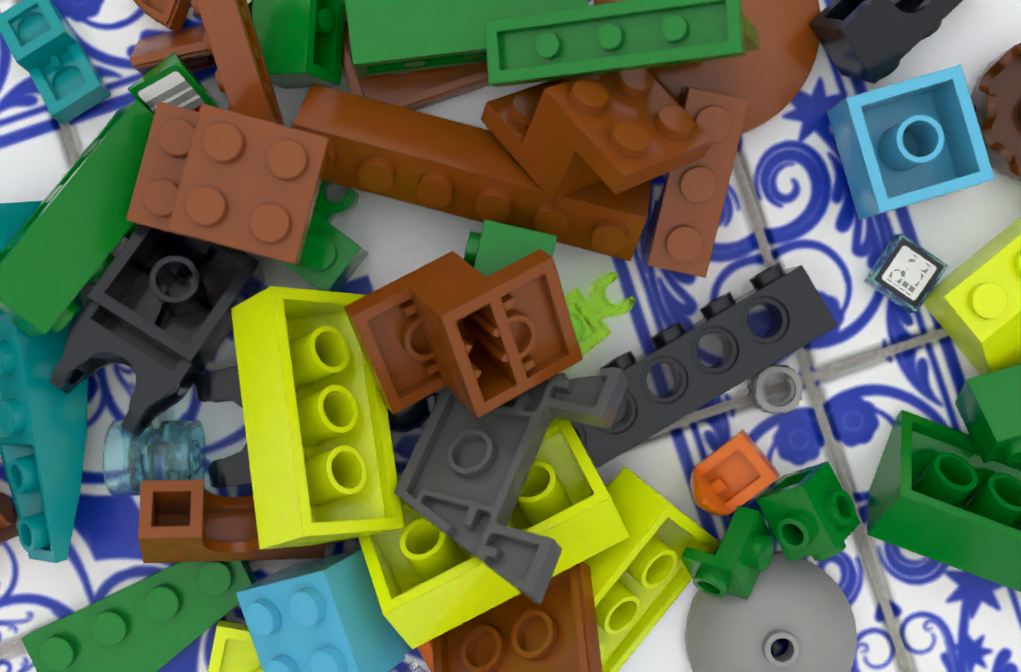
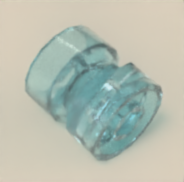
[103,420,206,496]

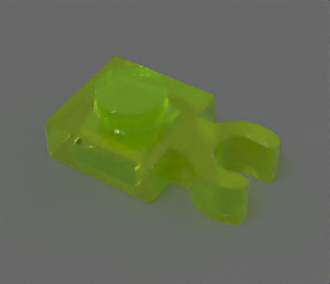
[564,272,636,356]

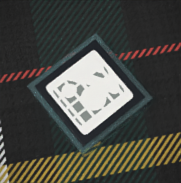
[863,233,948,313]

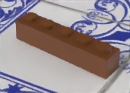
[191,0,285,126]

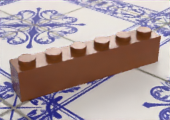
[292,83,652,261]

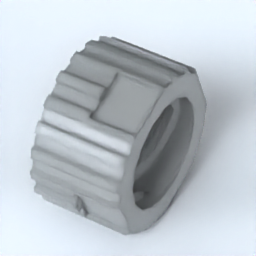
[747,363,803,415]

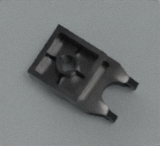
[49,224,265,438]

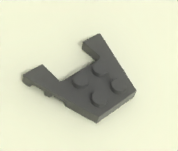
[394,367,629,604]

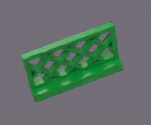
[484,0,759,87]

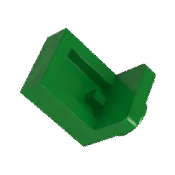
[681,506,774,600]

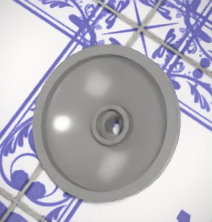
[685,551,857,672]

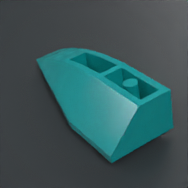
[0,200,88,563]

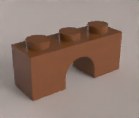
[643,86,749,278]
[138,479,326,563]

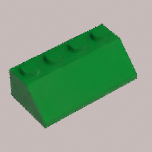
[867,410,1021,592]

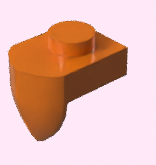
[690,429,780,516]

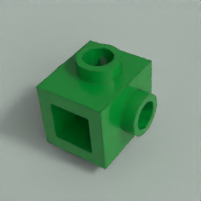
[756,461,861,562]

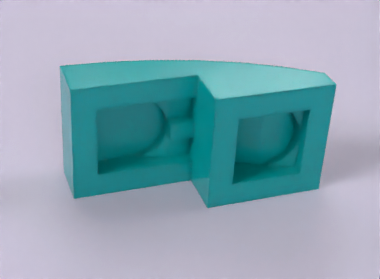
[0,0,111,125]

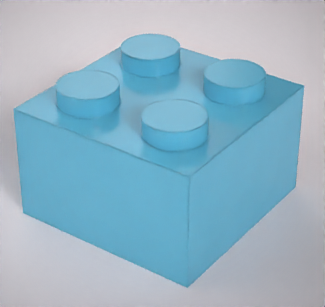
[827,64,995,220]
[236,548,406,672]

